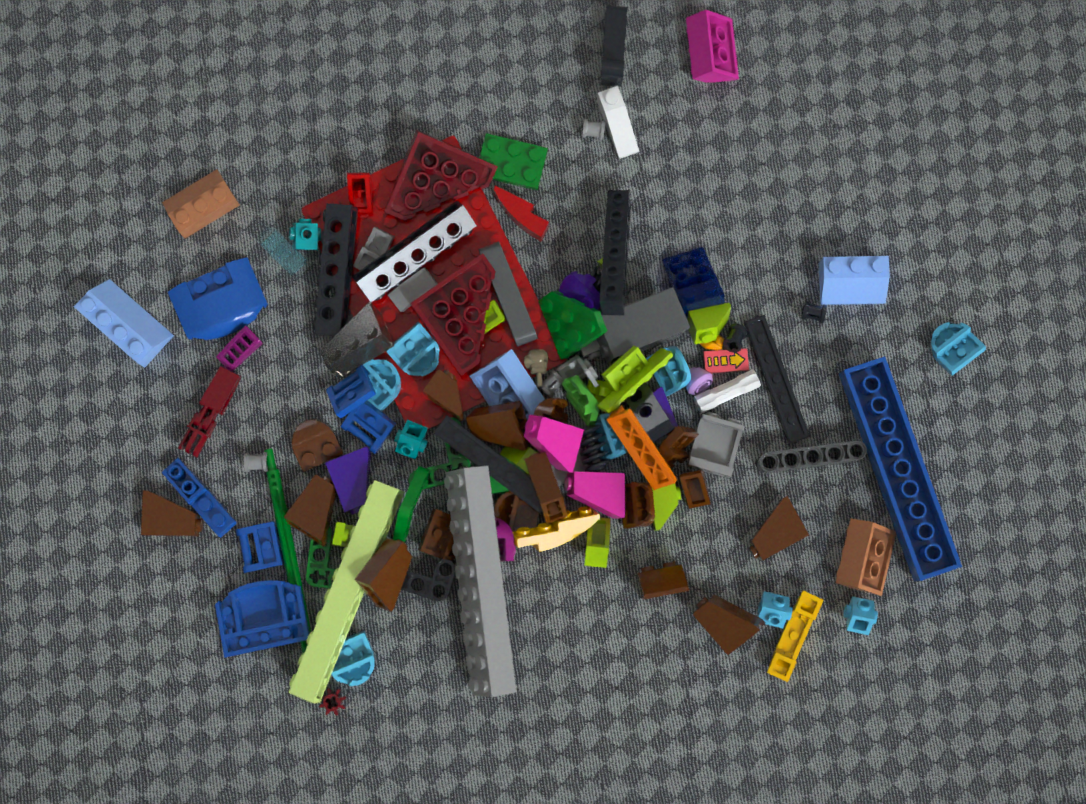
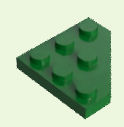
[538,291,607,360]

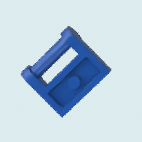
[326,364,376,418]
[341,401,396,454]
[235,521,283,573]

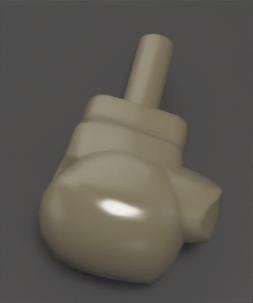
[524,349,548,387]

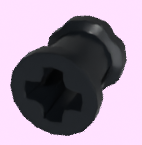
[801,301,827,324]
[723,324,748,353]

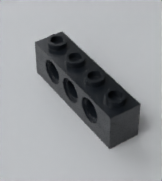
[607,368,675,442]

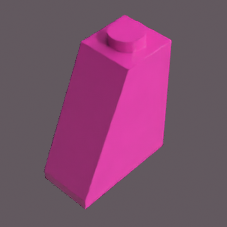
[524,414,584,473]
[564,472,625,519]

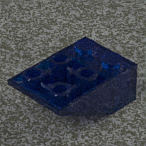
[662,247,725,318]

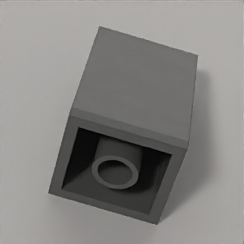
[597,287,690,364]

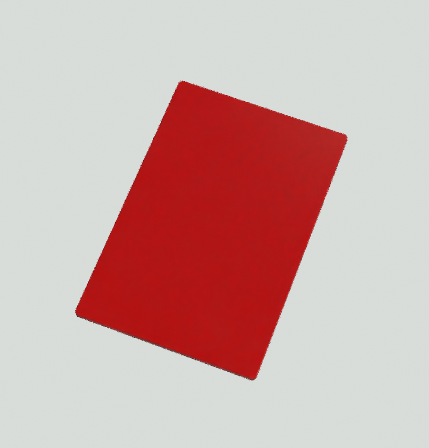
[302,136,567,436]

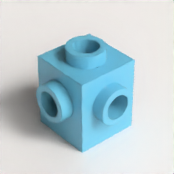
[757,591,793,628]
[843,596,878,635]

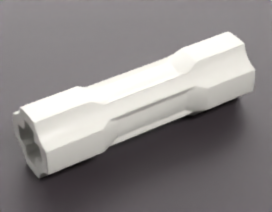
[693,369,761,414]

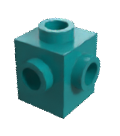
[289,219,321,250]
[394,420,428,460]

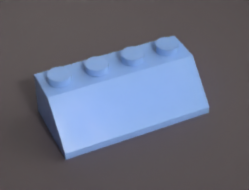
[74,279,174,368]

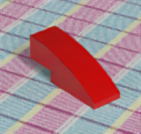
[493,185,549,242]

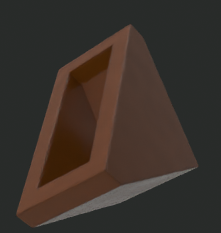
[679,470,711,509]

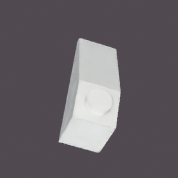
[597,86,639,159]

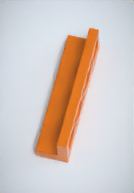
[607,405,677,490]

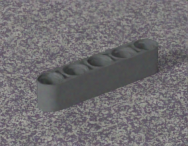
[478,241,538,347]
[756,441,867,474]

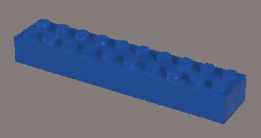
[839,356,962,582]

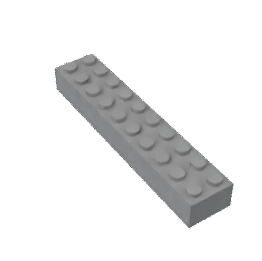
[444,466,516,697]

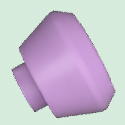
[686,367,713,395]

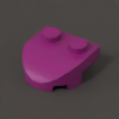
[495,517,516,562]

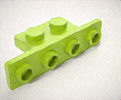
[597,346,673,413]

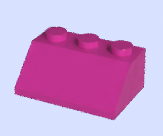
[686,10,739,83]

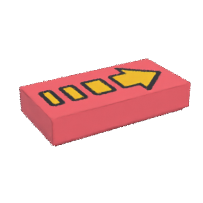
[703,348,749,373]

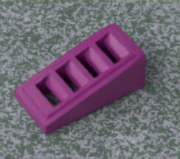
[216,326,263,372]

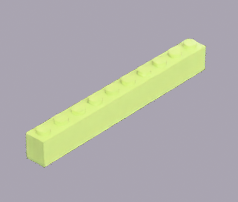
[289,480,404,703]

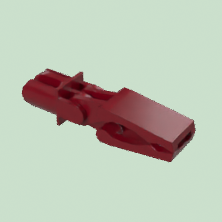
[178,366,242,458]

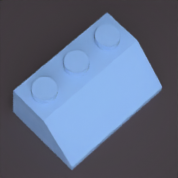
[819,256,890,305]
[470,349,545,419]

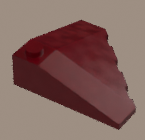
[384,129,498,221]
[410,253,496,376]

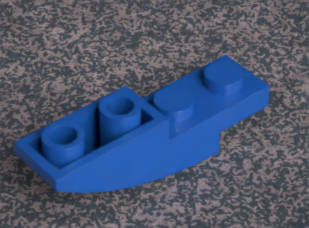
[161,458,237,538]

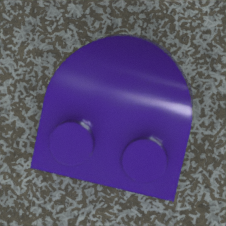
[559,271,601,310]

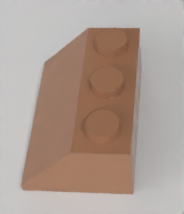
[162,169,240,238]
[836,519,896,596]

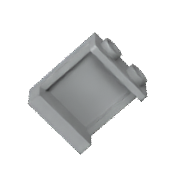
[686,412,745,479]

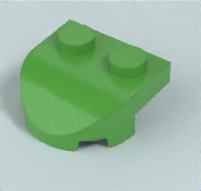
[562,375,599,426]

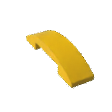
[767,591,824,682]

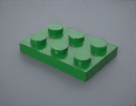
[480,133,548,191]

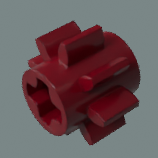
[319,688,347,716]

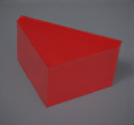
[347,172,372,213]

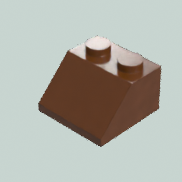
[423,369,464,422]
[637,561,689,600]

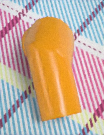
[700,335,724,350]

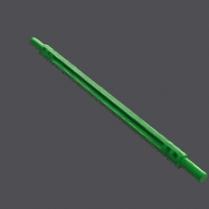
[264,449,312,653]

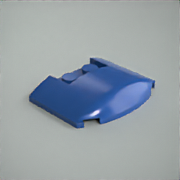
[168,257,268,340]
[215,580,309,658]

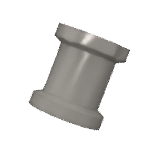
[582,118,605,140]
[539,370,563,398]
[244,452,268,472]

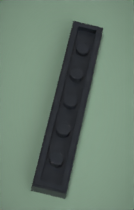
[743,315,810,445]
[434,416,542,513]

